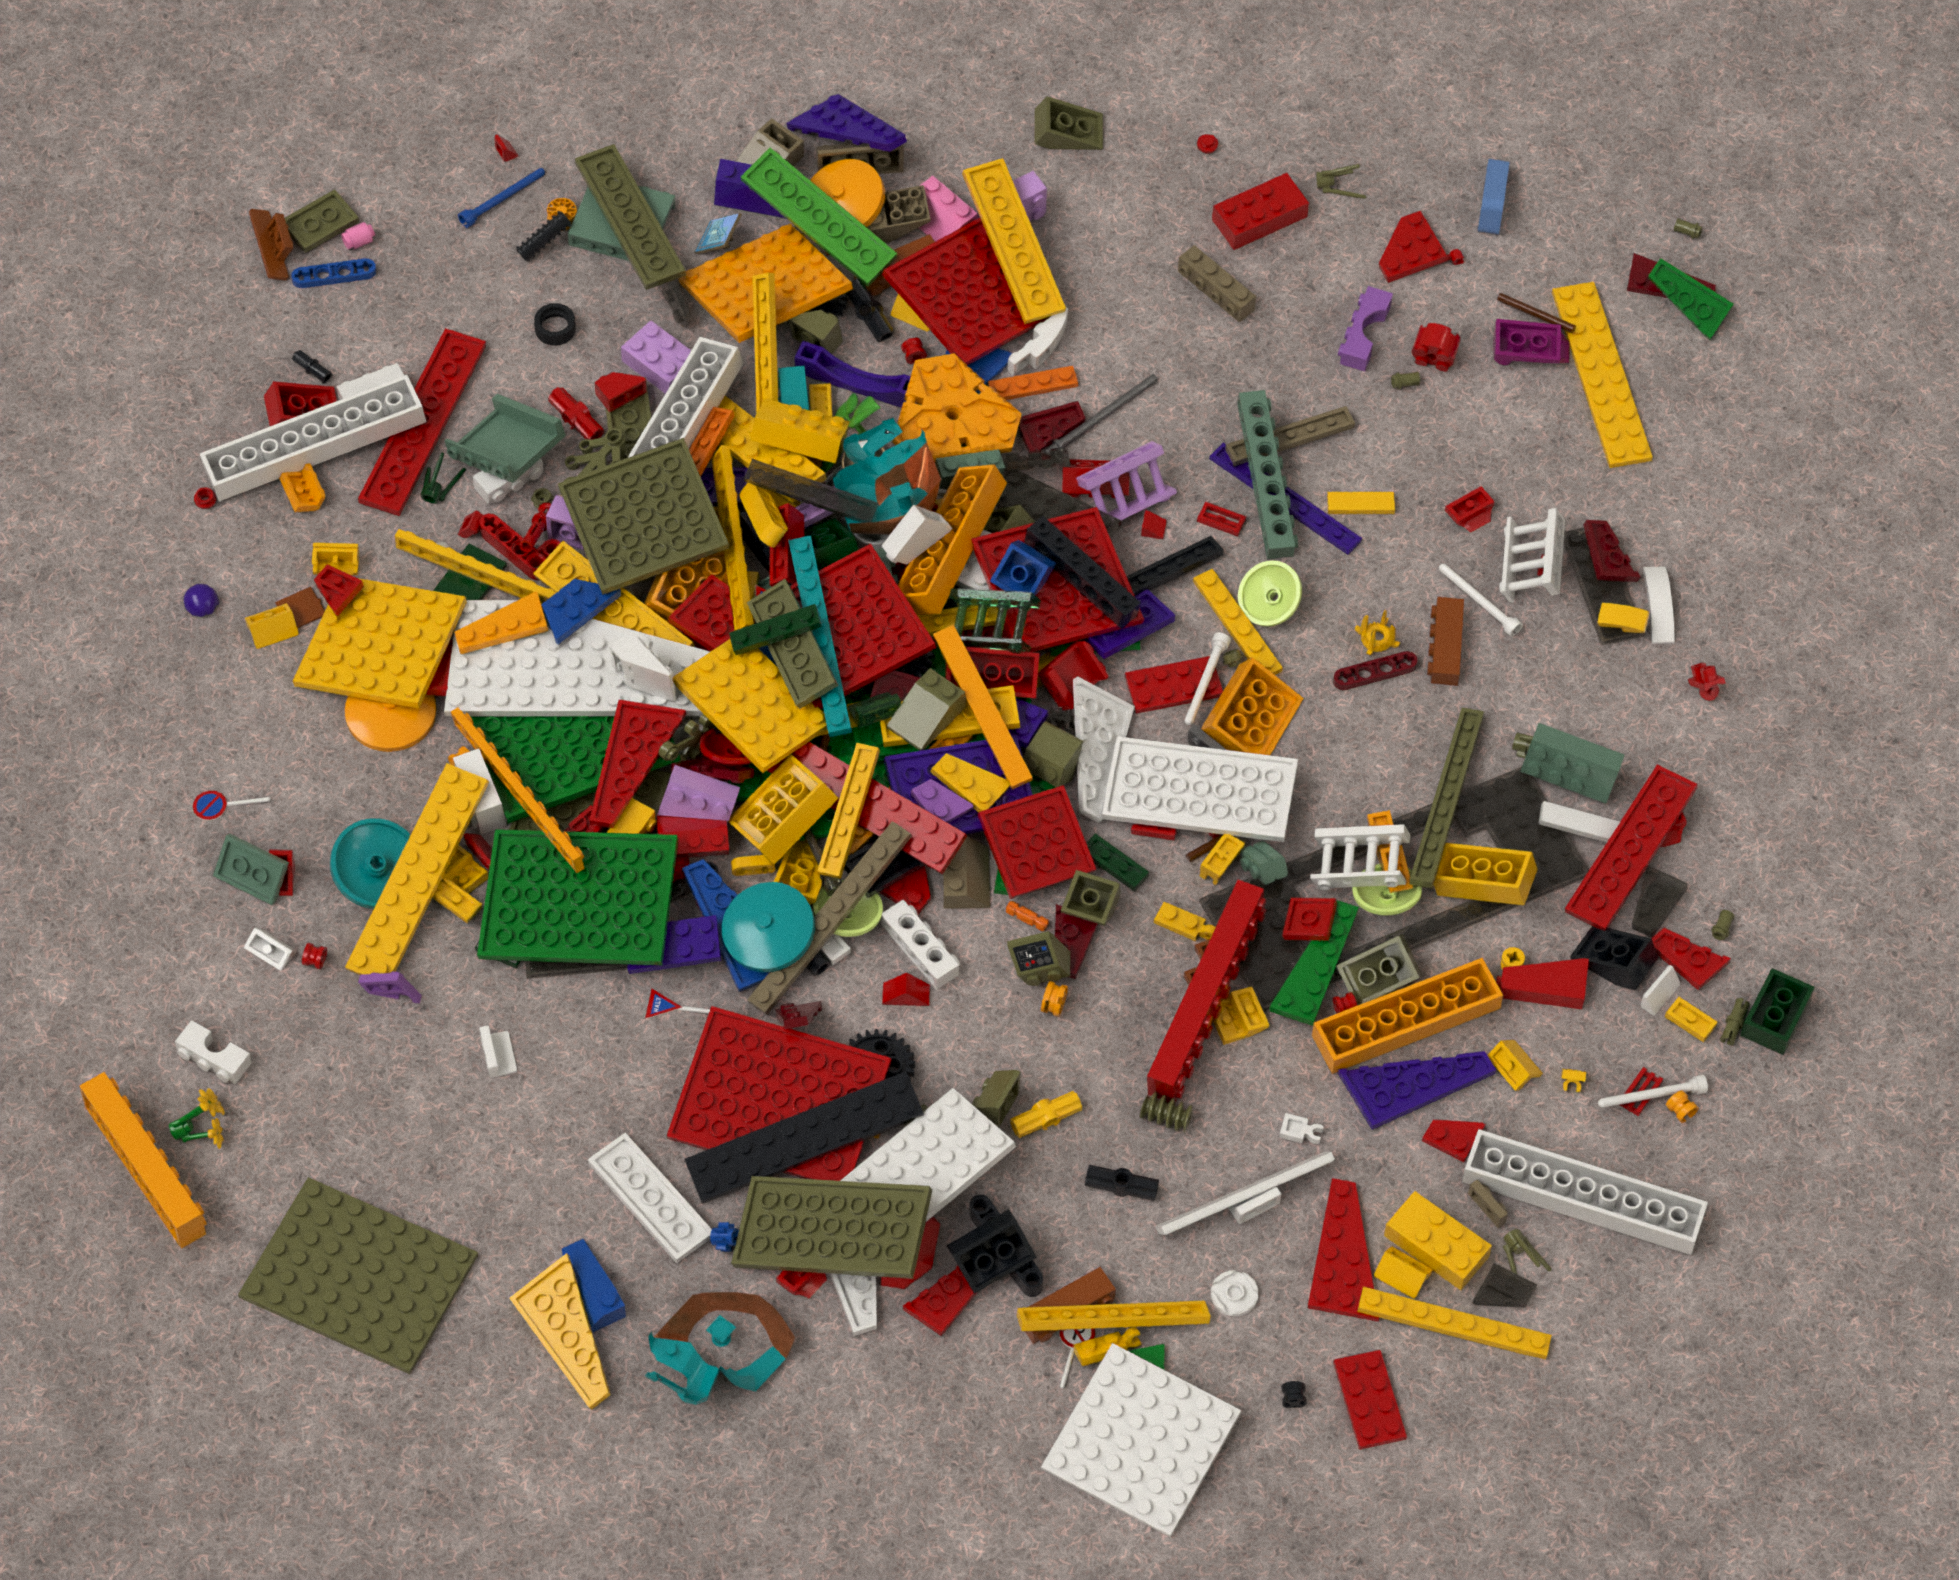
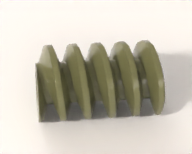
[1140,1092,1192,1133]

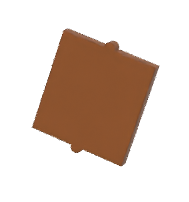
[275,586,325,628]

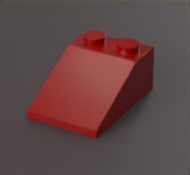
[264,381,337,426]

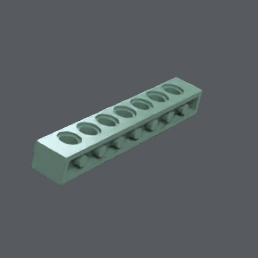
[1237,390,1298,559]

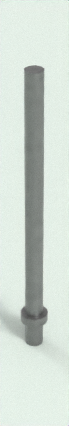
[1044,374,1158,458]

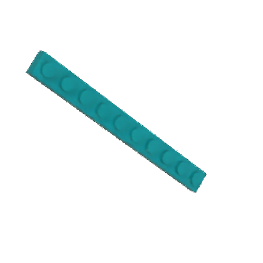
[788,535,852,737]

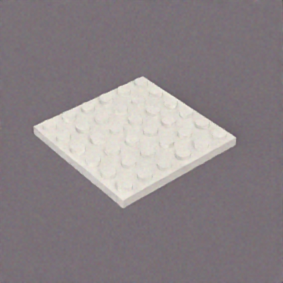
[1041,1343,1241,1538]

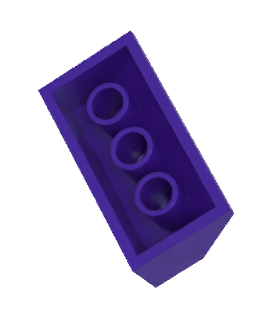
[714,159,805,219]

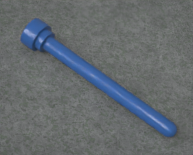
[458,168,545,228]

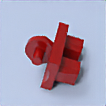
[1688,662,1726,701]

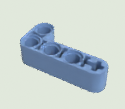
[1478,159,1510,234]

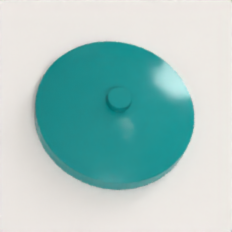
[329,818,411,909]
[722,882,815,972]

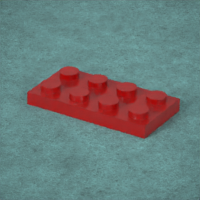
[1124,656,1223,714]
[1333,1350,1407,1450]

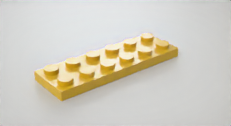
[878,685,1020,747]

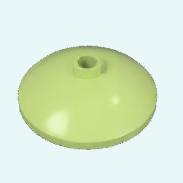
[1238,560,1302,627]
[1352,864,1422,916]
[813,880,883,937]

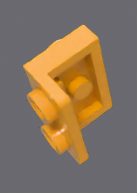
[279,463,325,512]

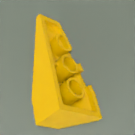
[774,839,822,905]

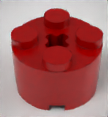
[1412,323,1461,372]

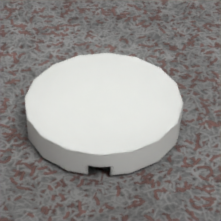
[1211,1270,1258,1316]

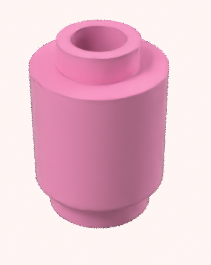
[341,222,375,250]

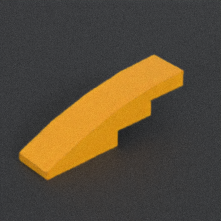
[1367,810,1413,893]

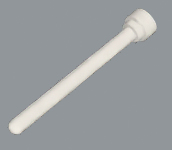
[1439,564,1523,637]
[1185,632,1231,725]
[1598,1075,1708,1108]

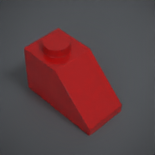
[594,372,647,412]

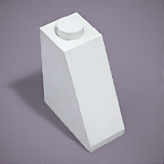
[881,505,952,565]

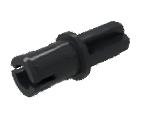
[292,350,332,384]

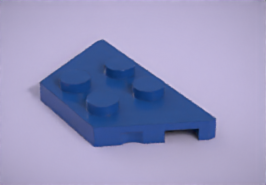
[542,579,621,645]

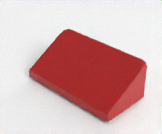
[464,833,492,871]

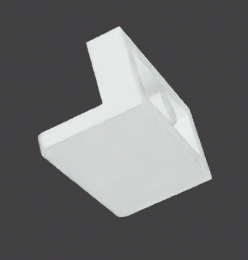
[479,1026,517,1078]
[1228,1187,1281,1225]

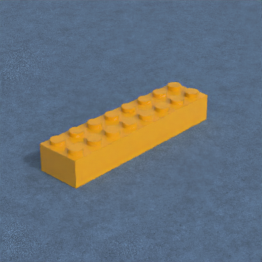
[898,464,1007,615]
[1312,958,1503,1074]
[79,1072,207,1249]

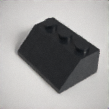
[946,1209,1037,1294]

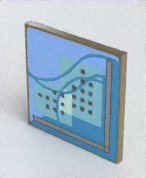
[694,213,742,254]

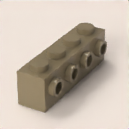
[1178,245,1256,322]

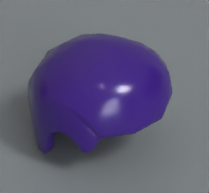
[183,583,219,617]

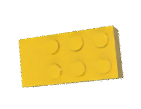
[750,398,850,464]
[1434,843,1538,905]
[1384,1191,1492,1290]

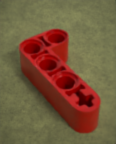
[479,513,561,580]

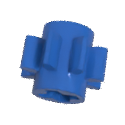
[710,1222,739,1252]

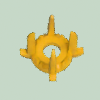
[1355,610,1400,656]

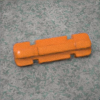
[1006,901,1049,931]

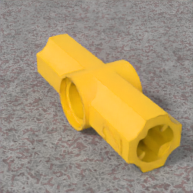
[1010,1091,1082,1138]

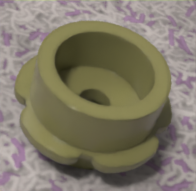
[531,488,553,508]
[1222,649,1244,668]

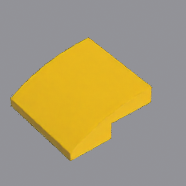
[444,845,489,894]
[1213,987,1270,1045]

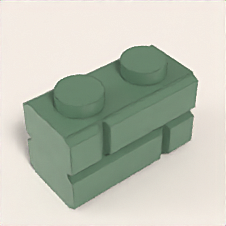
[1240,840,1288,885]

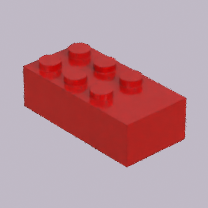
[1212,173,1309,250]

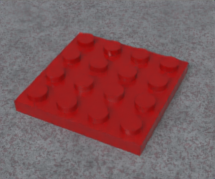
[977,785,1096,899]

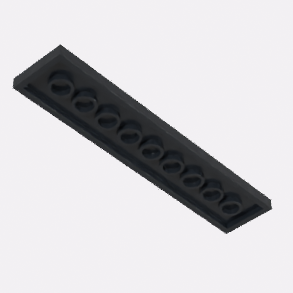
[684,1071,924,1204]

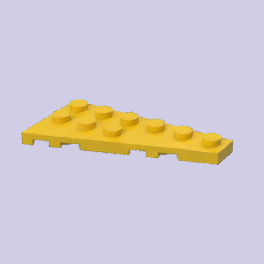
[509,1253,611,1410]

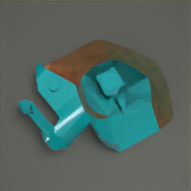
[833,417,941,535]
[645,1292,795,1405]

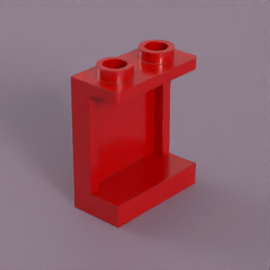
[1038,641,1109,710]

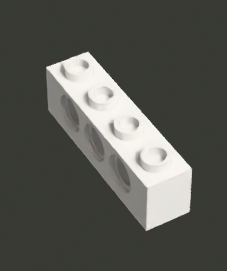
[881,900,960,990]

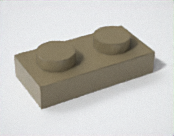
[1468,1179,1508,1228]

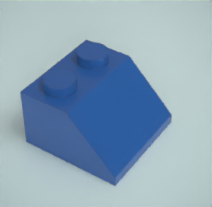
[990,540,1057,605]

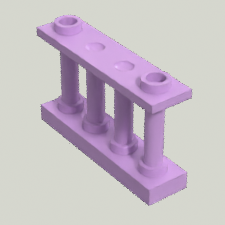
[1076,441,1177,529]

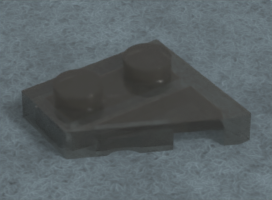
[1472,1263,1537,1308]

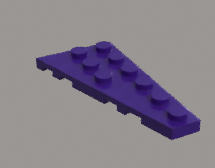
[786,94,907,152]
[1338,1051,1496,1130]

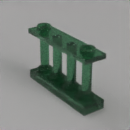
[949,588,1041,654]

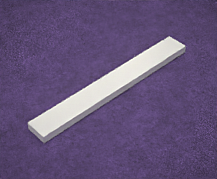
[1155,1152,1335,1235]

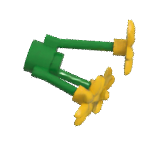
[169,1088,225,1149]

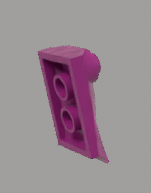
[1493,319,1569,365]

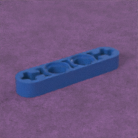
[291,258,376,288]

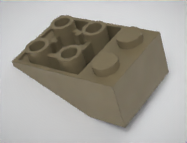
[736,118,804,166]
[867,185,931,243]

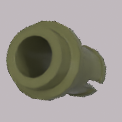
[1674,218,1703,239]
[1391,371,1420,390]
[1711,910,1735,940]

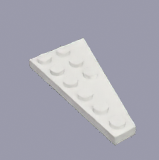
[1073,676,1135,823]

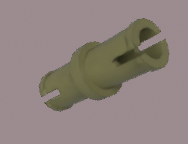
[1720,998,1750,1046]

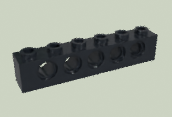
[1024,516,1141,629]

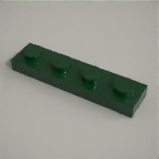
[729,604,822,655]

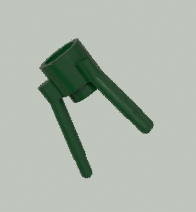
[420,452,466,504]

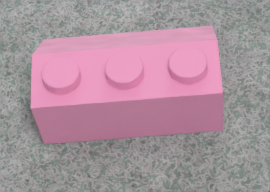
[919,176,978,242]

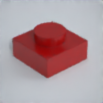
[458,510,483,538]

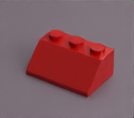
[1062,459,1130,498]
[656,814,729,858]

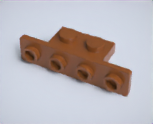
[249,209,293,281]

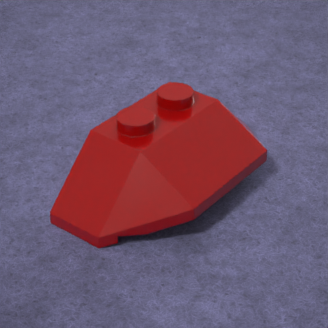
[880,1216,940,1289]

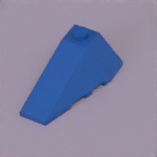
[562,1239,626,1333]

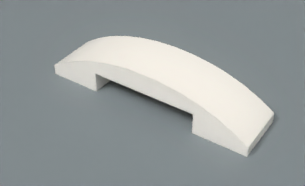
[1643,567,1675,644]

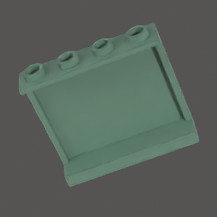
[568,186,675,261]
[444,394,566,483]

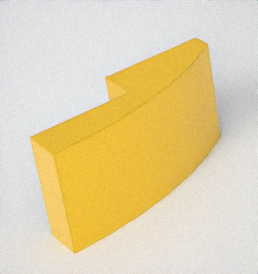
[1597,603,1649,633]

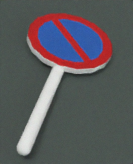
[193,790,271,821]

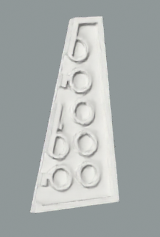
[830,1274,877,1336]

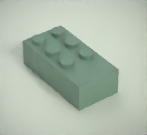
[1520,723,1625,804]

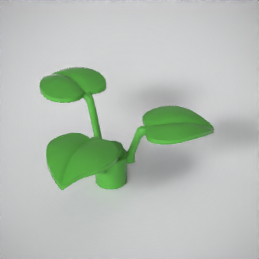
[820,393,881,473]

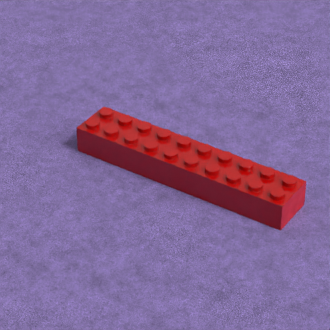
[1147,880,1266,1103]

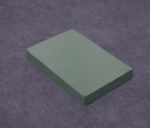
[213,833,289,905]

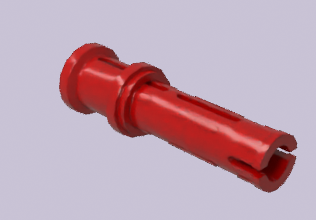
[519,502,551,553]

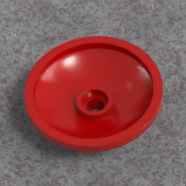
[700,729,752,767]

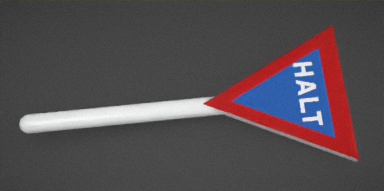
[645,988,710,1019]

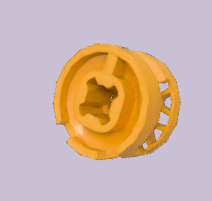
[547,198,577,231]
[1041,981,1068,1017]

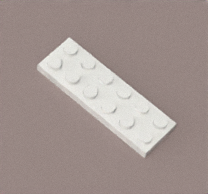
[588,1133,712,1264]

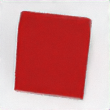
[494,134,519,162]
[1141,510,1167,540]

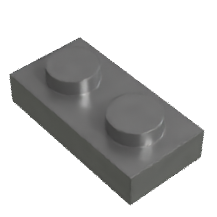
[1187,724,1226,750]

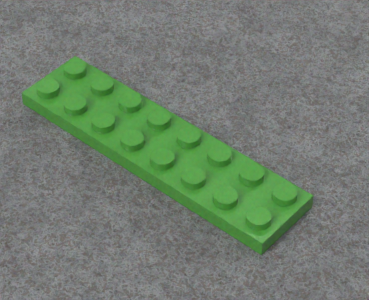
[741,147,898,286]

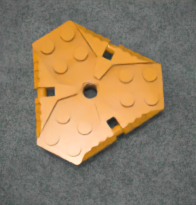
[892,353,1022,462]

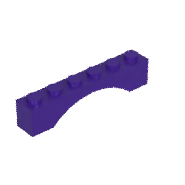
[794,341,920,408]

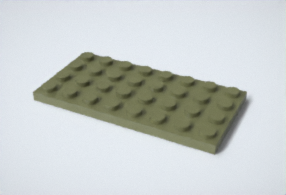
[731,1176,933,1279]

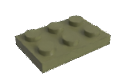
[285,189,359,253]

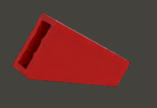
[1496,958,1589,1010]

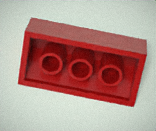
[945,647,1039,699]

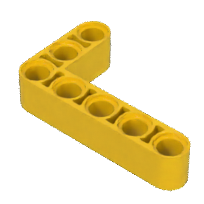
[739,476,800,548]

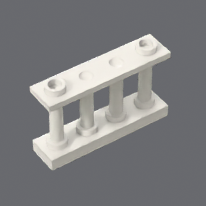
[1499,508,1565,602]
[1310,824,1410,890]

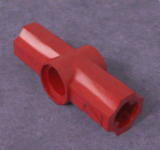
[548,387,604,440]

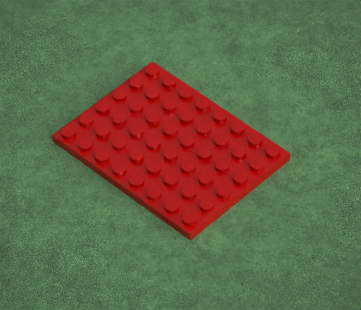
[666,1006,892,1181]

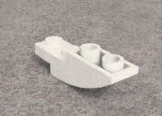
[1007,306,1068,376]

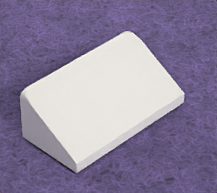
[244,928,297,971]
[1640,965,1680,1016]

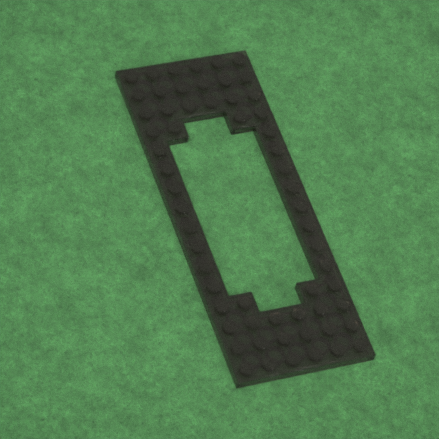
[1199,767,1589,1012]

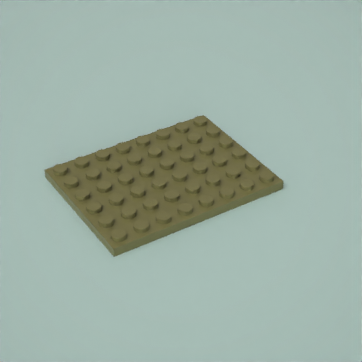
[238,1177,478,1374]

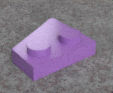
[911,779,974,823]
[358,971,422,1003]

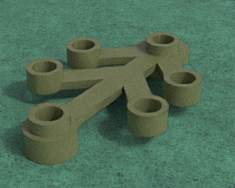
[564,428,627,481]
[658,714,714,762]

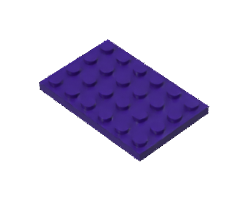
[883,735,1033,834]

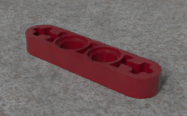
[1333,651,1418,690]

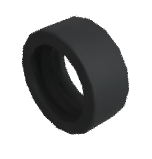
[534,303,576,346]

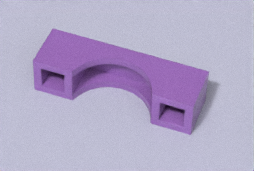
[1338,286,1393,372]

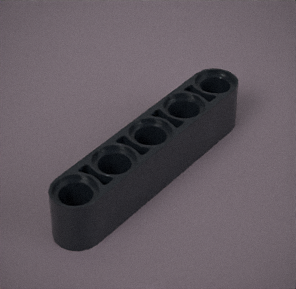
[969,1195,1043,1297]

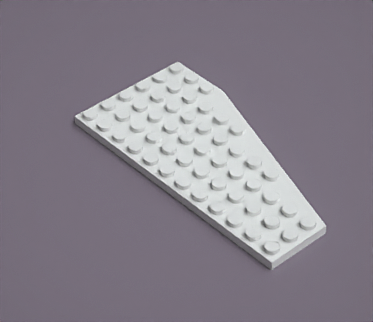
[444,600,710,716]

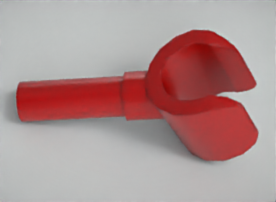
[1446,249,1464,265]

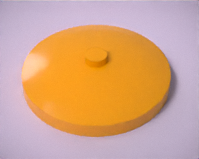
[810,159,885,228]
[345,695,436,752]

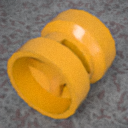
[1666,1090,1699,1123]

